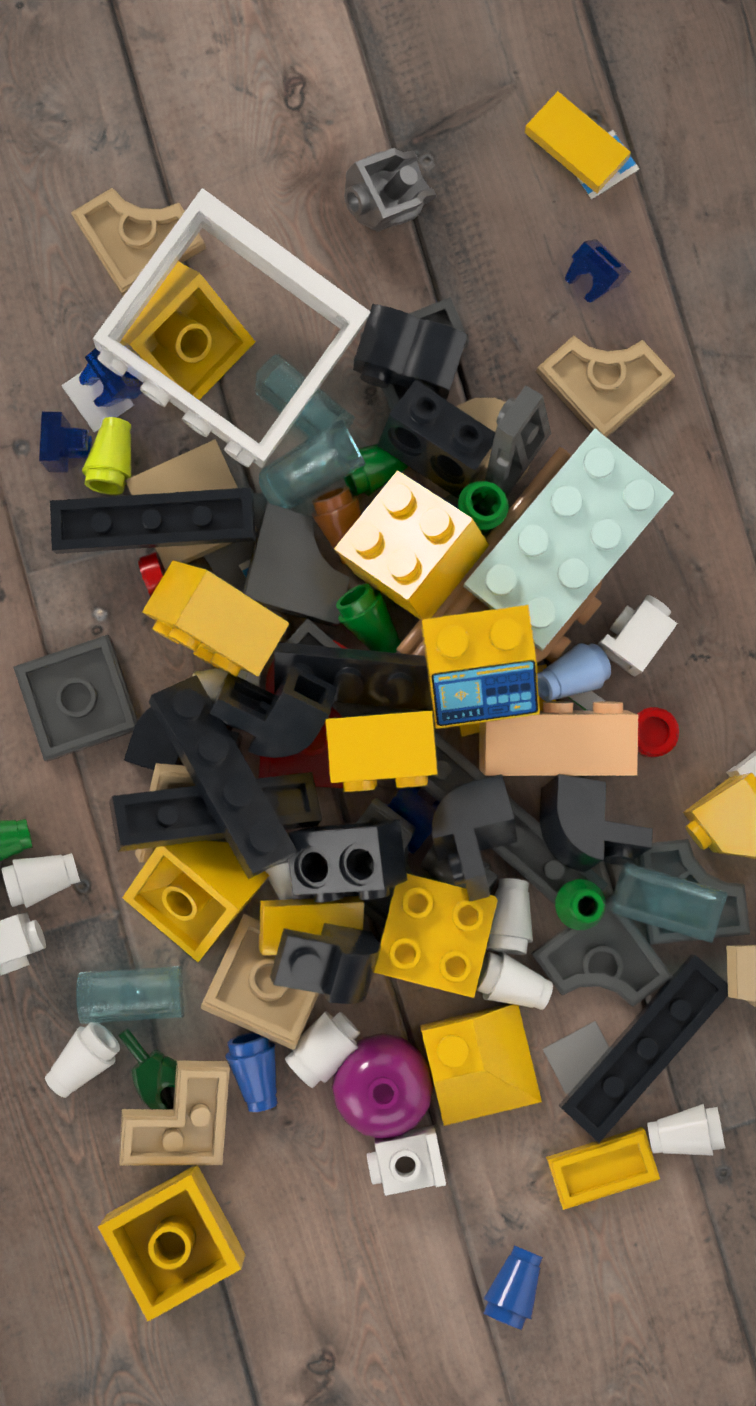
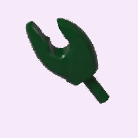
[118,1028,177,1109]

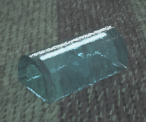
[255,353,355,452]
[259,420,366,510]
[612,862,728,943]
[76,966,185,1024]

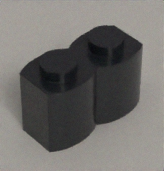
[353,304,468,400]

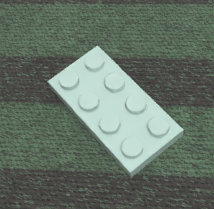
[463,428,674,651]

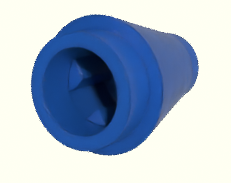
[225,1032,278,1112]
[483,1245,543,1330]

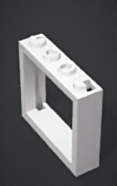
[93,188,371,468]

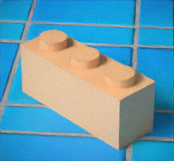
[479,701,638,776]

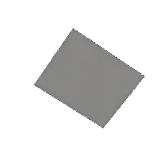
[542,1021,609,1094]

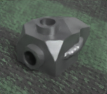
[344,148,437,232]

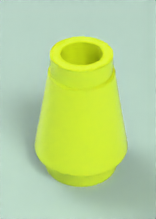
[82,417,132,495]

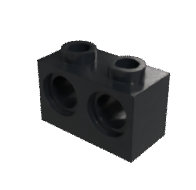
[377,380,495,499]
[287,819,408,902]

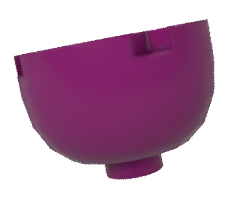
[332,1033,434,1139]

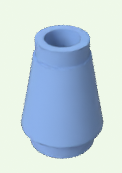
[537,643,611,702]

